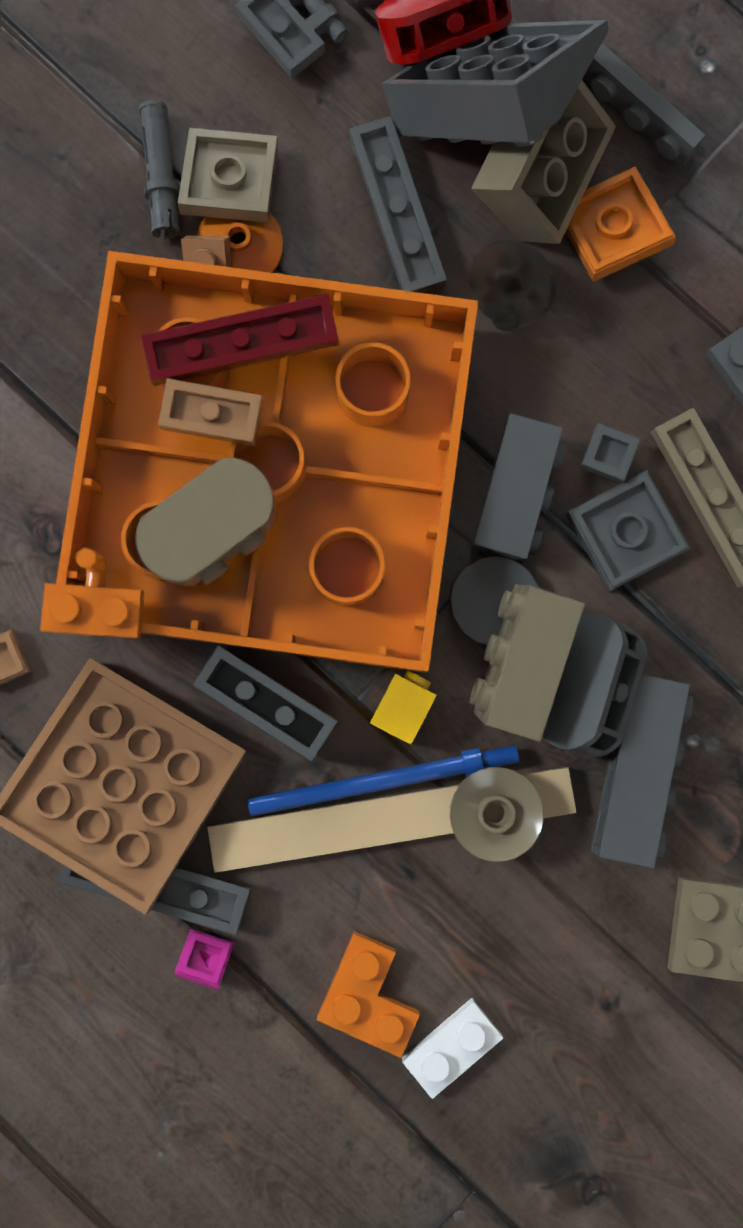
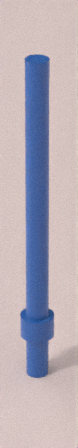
[248,745,519,817]

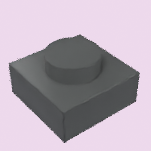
[579,423,640,484]

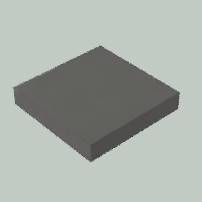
[566,470,690,592]

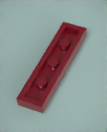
[141,294,339,386]

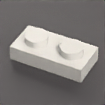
[402,998,503,1099]

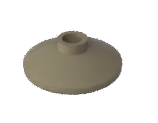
[450,767,544,862]

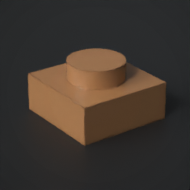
[181,235,232,267]

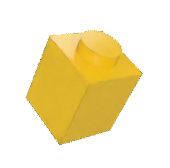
[370,671,437,745]

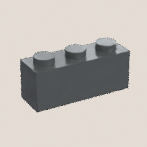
[470,413,566,564]
[193,645,339,761]

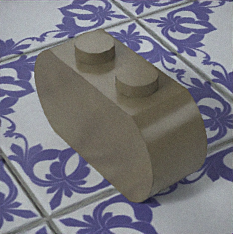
[136,458,276,586]

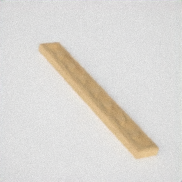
[207,767,576,873]

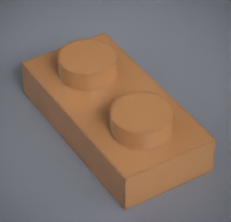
[158,379,263,446]

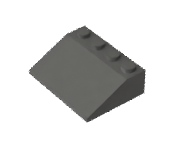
[382,20,609,147]

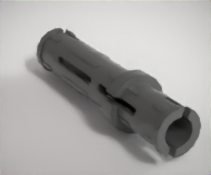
[139,100,181,239]

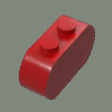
[375,0,512,64]

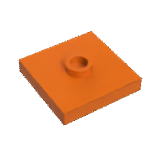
[565,166,676,282]

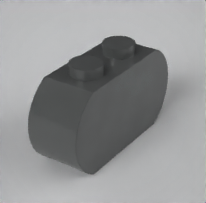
[542,613,648,758]

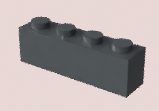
[591,675,693,869]

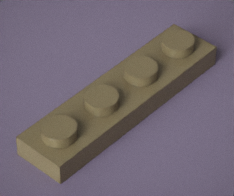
[650,407,743,588]

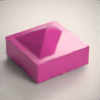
[174,929,234,991]

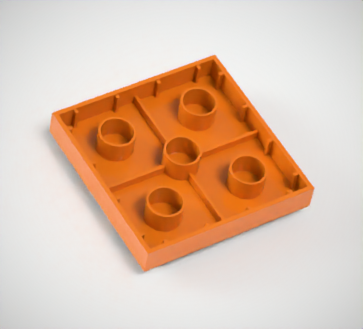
[56,251,478,673]

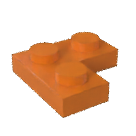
[316,931,420,1058]

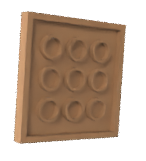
[0,658,247,915]

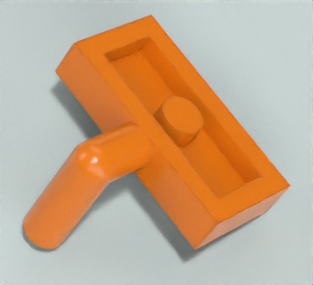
[40,548,145,639]

